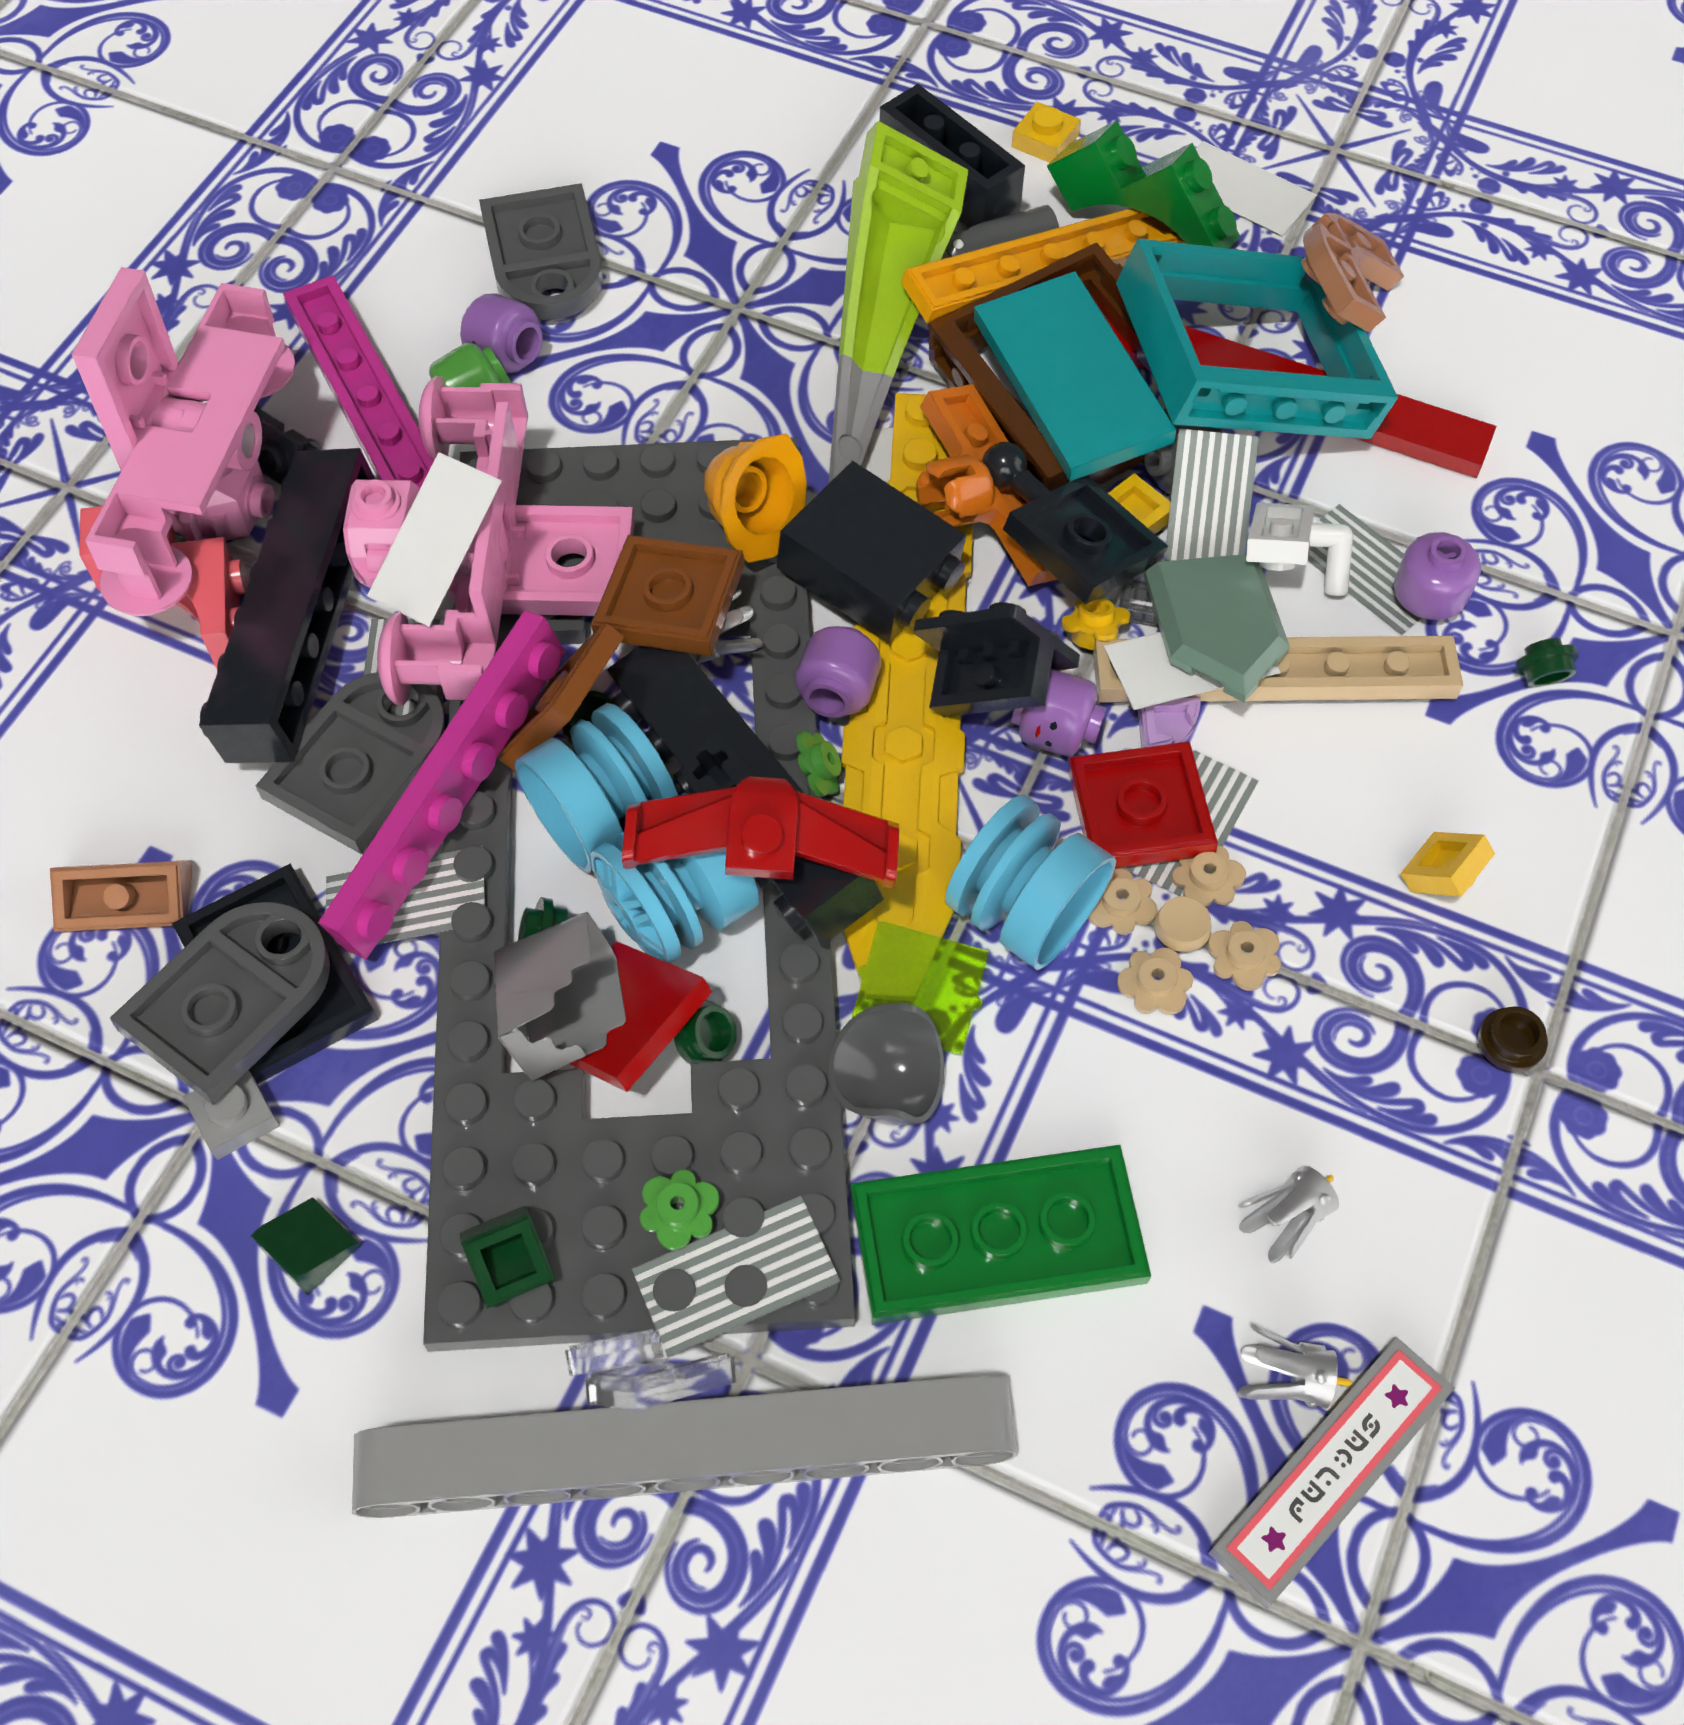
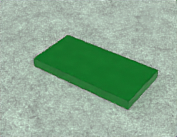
[850,1145,1151,1325]

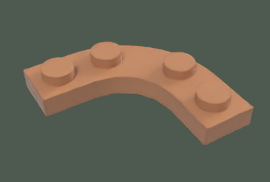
[1301,213,1404,332]

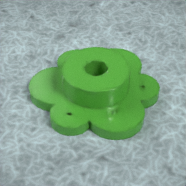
[796,730,841,797]
[640,1170,719,1250]

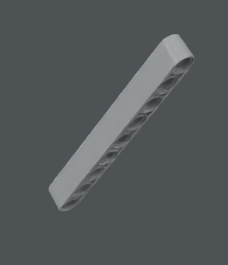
[352,1375,1017,1518]

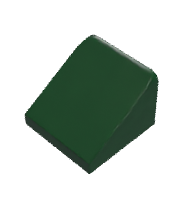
[250,1197,360,1295]
[459,1206,555,1309]

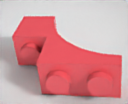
[79,506,248,669]

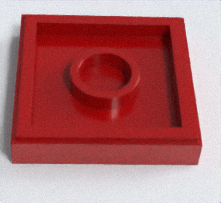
[1068,741,1218,869]
[569,941,712,1092]

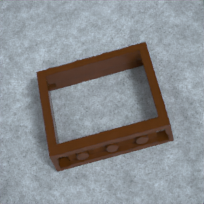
[929,242,1171,491]

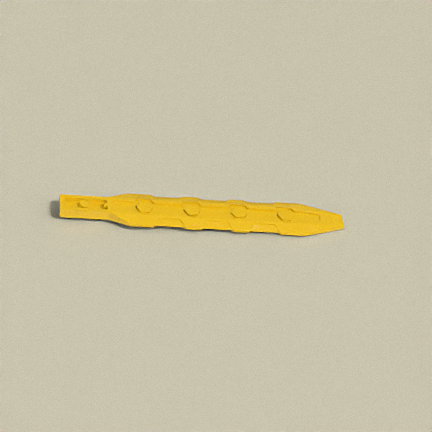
[841,393,973,1002]

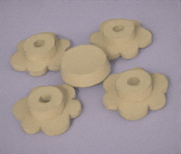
[1088,846,1281,1015]

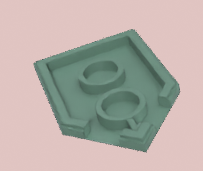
[1144,554,1290,703]

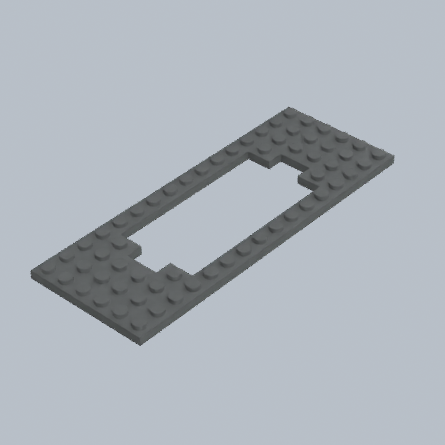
[423,437,855,1352]

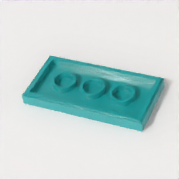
[974,271,1176,481]

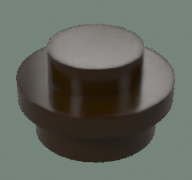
[1478,1006,1548,1072]

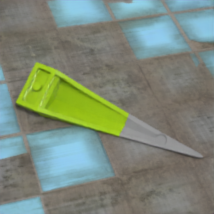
[828,121,968,484]

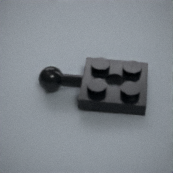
[982,442,1168,604]

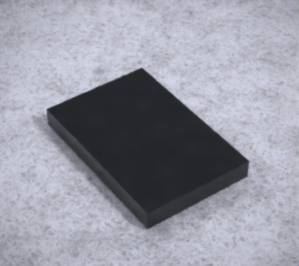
[172,863,378,1084]

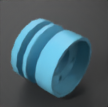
[514,703,678,873]
[589,793,759,964]
[945,795,1117,970]

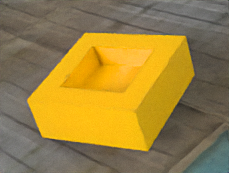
[1011,102,1081,163]
[1108,473,1171,534]
[1400,832,1495,897]

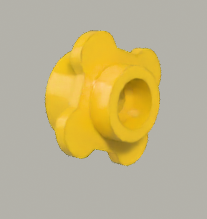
[1061,598,1130,650]

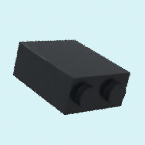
[776,460,967,643]

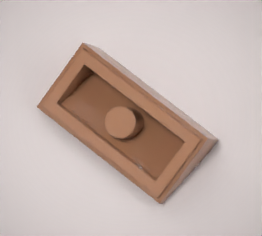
[50,860,192,932]

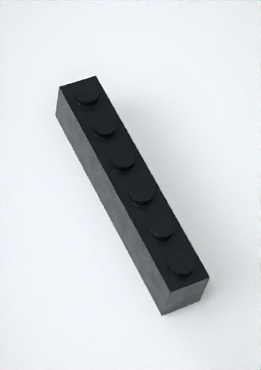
[199,448,376,763]
[606,646,884,947]

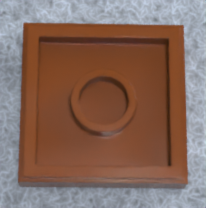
[591,535,745,656]
[499,623,625,772]

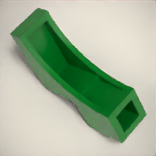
[1047,120,1240,249]

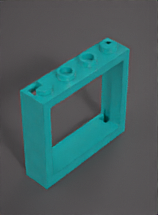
[1116,239,1398,439]

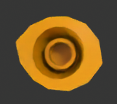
[704,433,807,563]

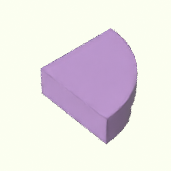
[1137,697,1200,748]

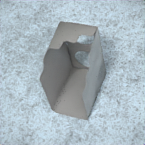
[493,912,626,1081]

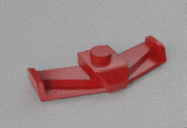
[622,776,900,889]

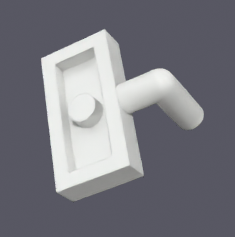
[1246,503,1353,596]

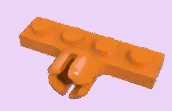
[916,384,1057,586]

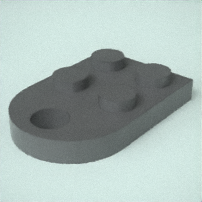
[479,183,603,320]
[255,672,447,854]
[110,902,330,1105]

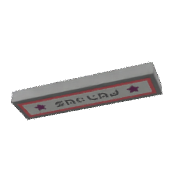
[1208,1337,1455,1609]

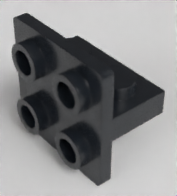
[913,602,1080,717]

